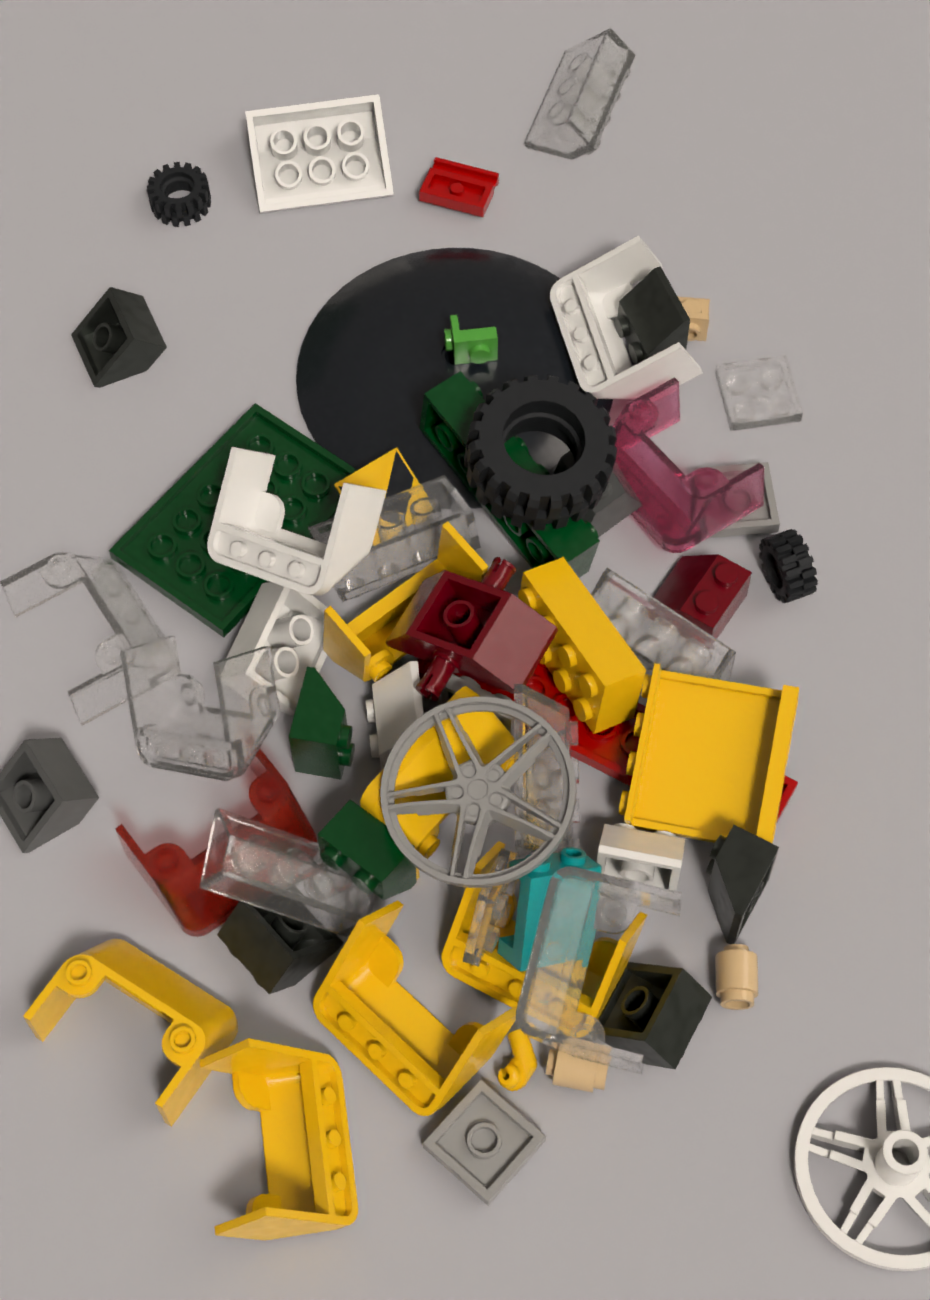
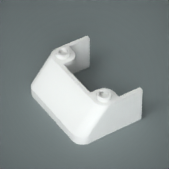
[550,235,703,400]
[207,447,386,596]

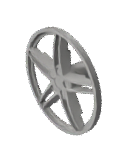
[380,696,577,888]

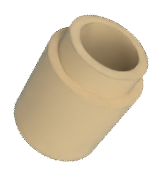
[715,944,758,1010]
[545,1042,610,1093]

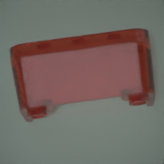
[115,737,318,937]

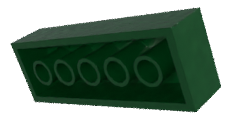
[419,371,600,578]

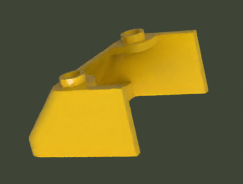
[323,521,489,682]
[360,686,519,879]
[441,841,648,1038]
[313,900,521,1116]
[23,939,238,1127]
[200,1038,358,1241]

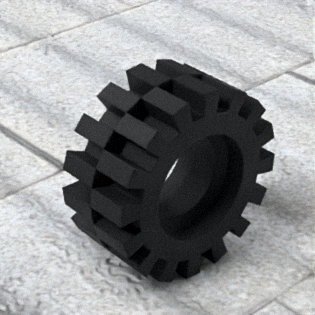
[147,162,211,227]
[759,529,818,604]

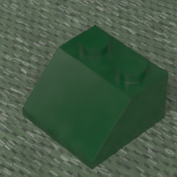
[288,666,355,780]
[317,799,417,900]

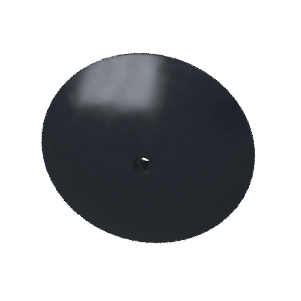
[296,248,613,510]

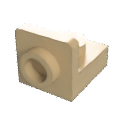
[677,296,710,341]

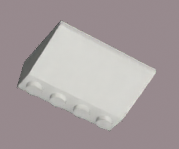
[245,94,394,213]

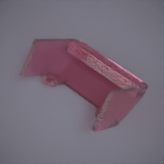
[613,377,764,553]

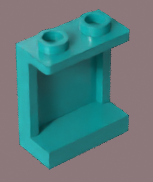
[497,847,602,972]

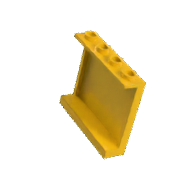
[619,663,799,844]

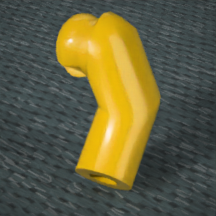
[498,1028,537,1091]

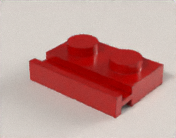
[419,157,499,217]

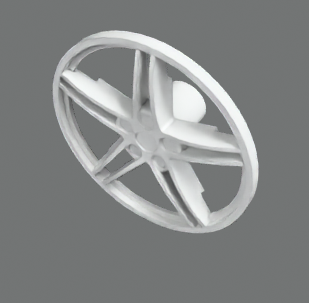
[793,1067,930,1271]

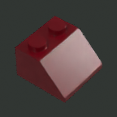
[643,554,752,651]

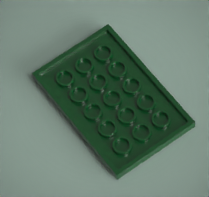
[109,403,357,637]

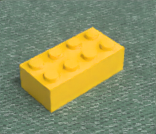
[518,557,646,734]

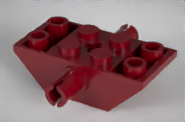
[385,557,558,701]

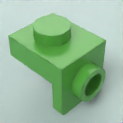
[444,314,498,365]

